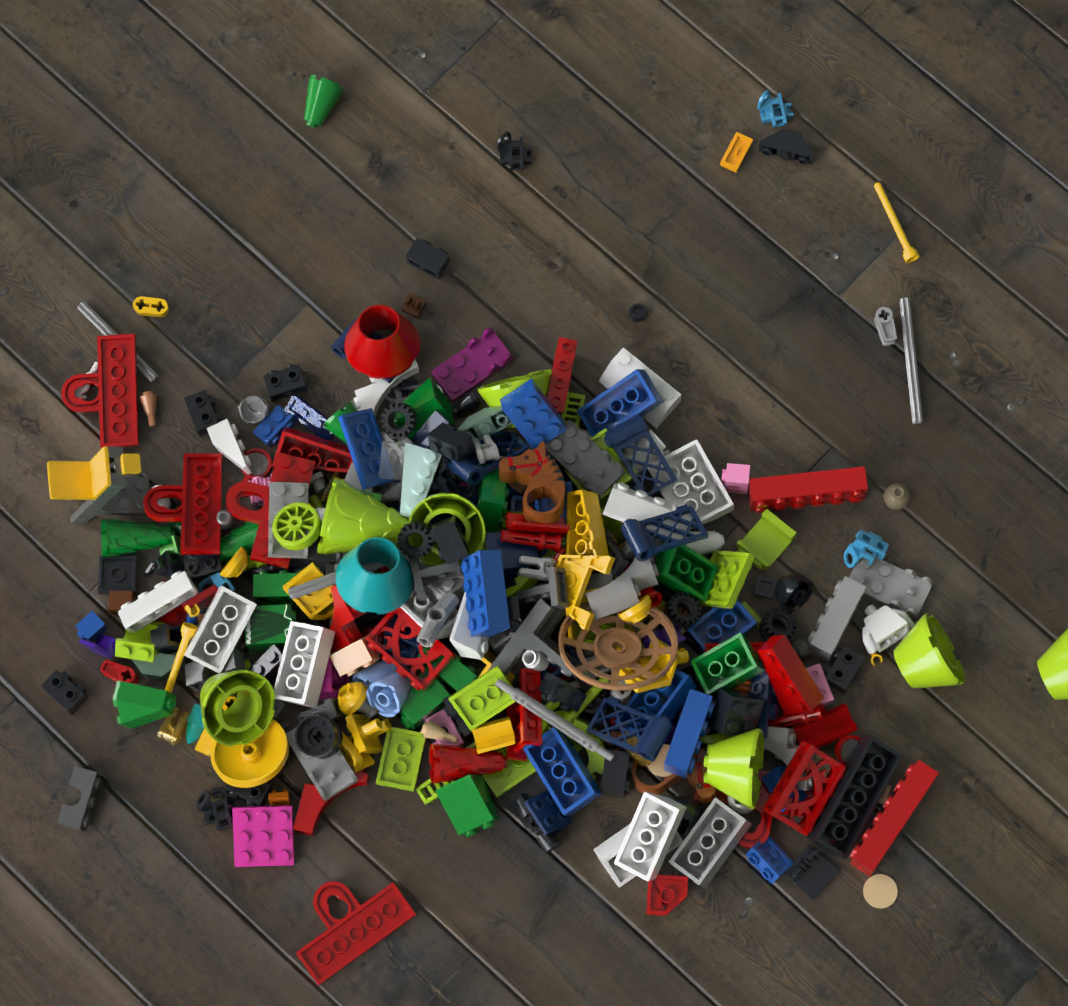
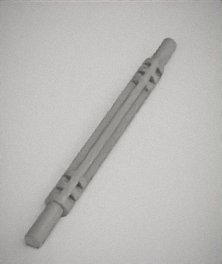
[494,678,614,761]

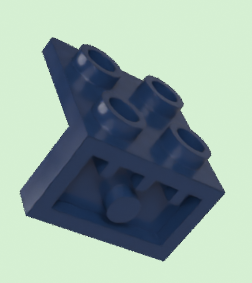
[524,791,573,835]

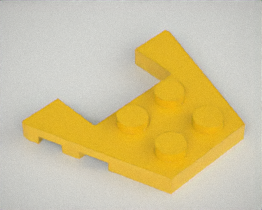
[556,555,615,631]

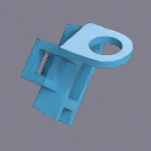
[757,89,794,128]
[843,530,889,568]
[198,572,237,593]

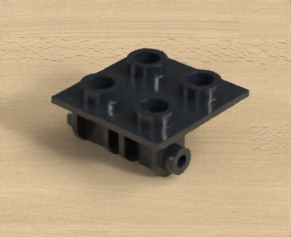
[183,554,225,580]
[784,845,839,900]

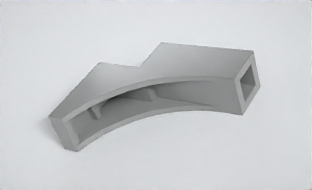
[586,556,659,620]
[764,726,817,791]

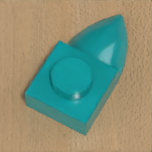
[186,704,205,744]

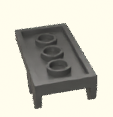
[545,420,625,499]

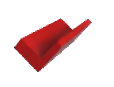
[506,513,570,538]
[792,703,858,749]

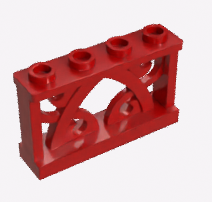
[547,337,577,416]
[365,608,457,691]
[762,741,846,836]

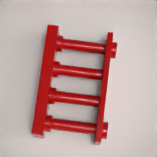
[506,668,542,761]

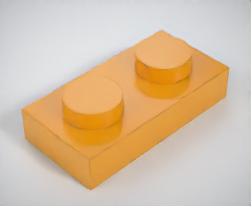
[720,132,753,173]

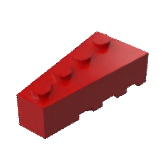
[272,427,353,473]
[758,635,824,715]

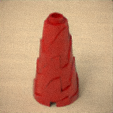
[429,743,507,784]

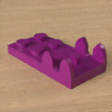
[431,327,514,402]

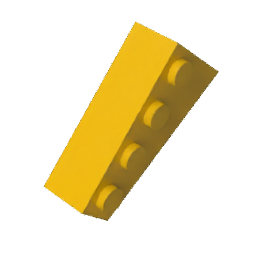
[566,490,609,571]

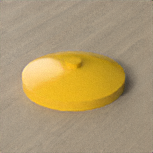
[210,719,289,788]

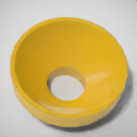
[220,547,249,578]
[618,595,652,624]
[337,681,368,715]

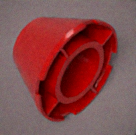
[344,305,420,379]

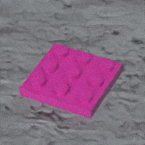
[232,805,295,867]

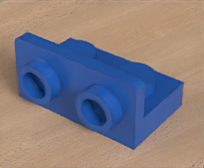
[252,405,295,448]
[746,836,794,884]

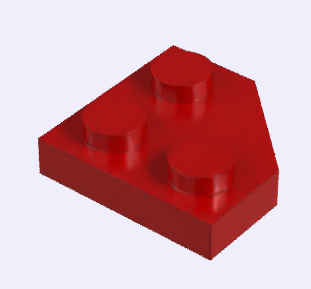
[646,875,688,916]

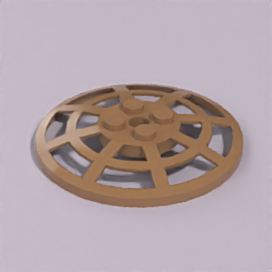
[558,601,678,691]

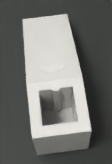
[207,419,252,475]

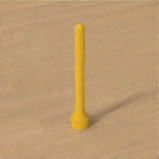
[874,182,920,263]
[165,622,198,693]

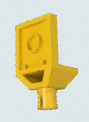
[283,562,336,621]
[619,638,689,693]

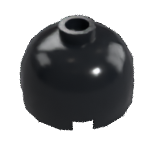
[775,573,814,612]
[672,796,703,837]

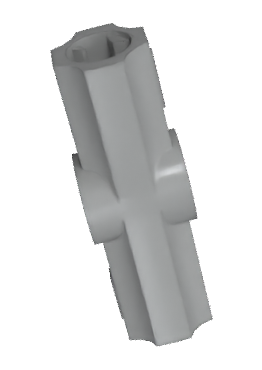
[417,592,460,648]

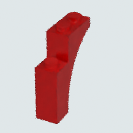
[329,585,367,654]
[293,769,370,837]

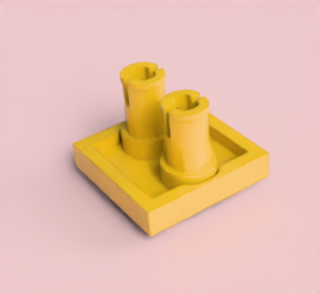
[345,714,392,754]

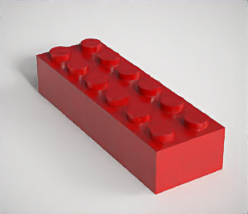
[748,466,868,513]
[850,760,939,877]

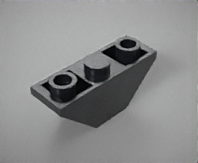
[758,129,814,165]

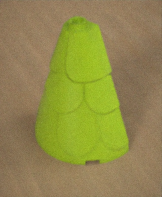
[317,477,409,555]

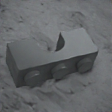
[184,647,246,692]
[57,766,102,832]

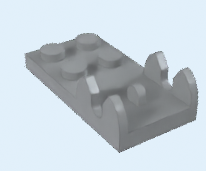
[268,482,309,559]
[849,557,933,619]
[286,714,358,801]

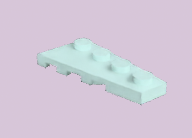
[400,442,442,518]

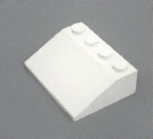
[647,439,734,531]

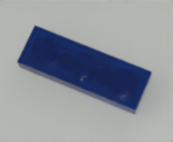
[284,394,335,441]

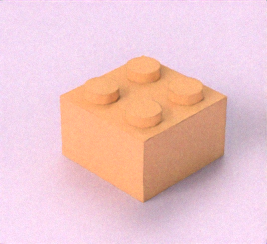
[329,634,382,677]

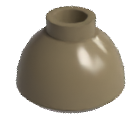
[883,483,910,510]

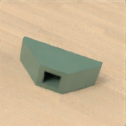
[456,406,512,441]
[132,651,187,681]

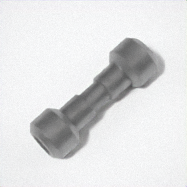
[216,510,235,531]

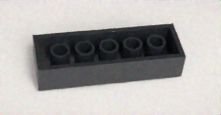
[806,734,903,860]

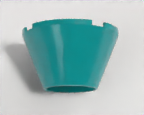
[335,537,414,614]

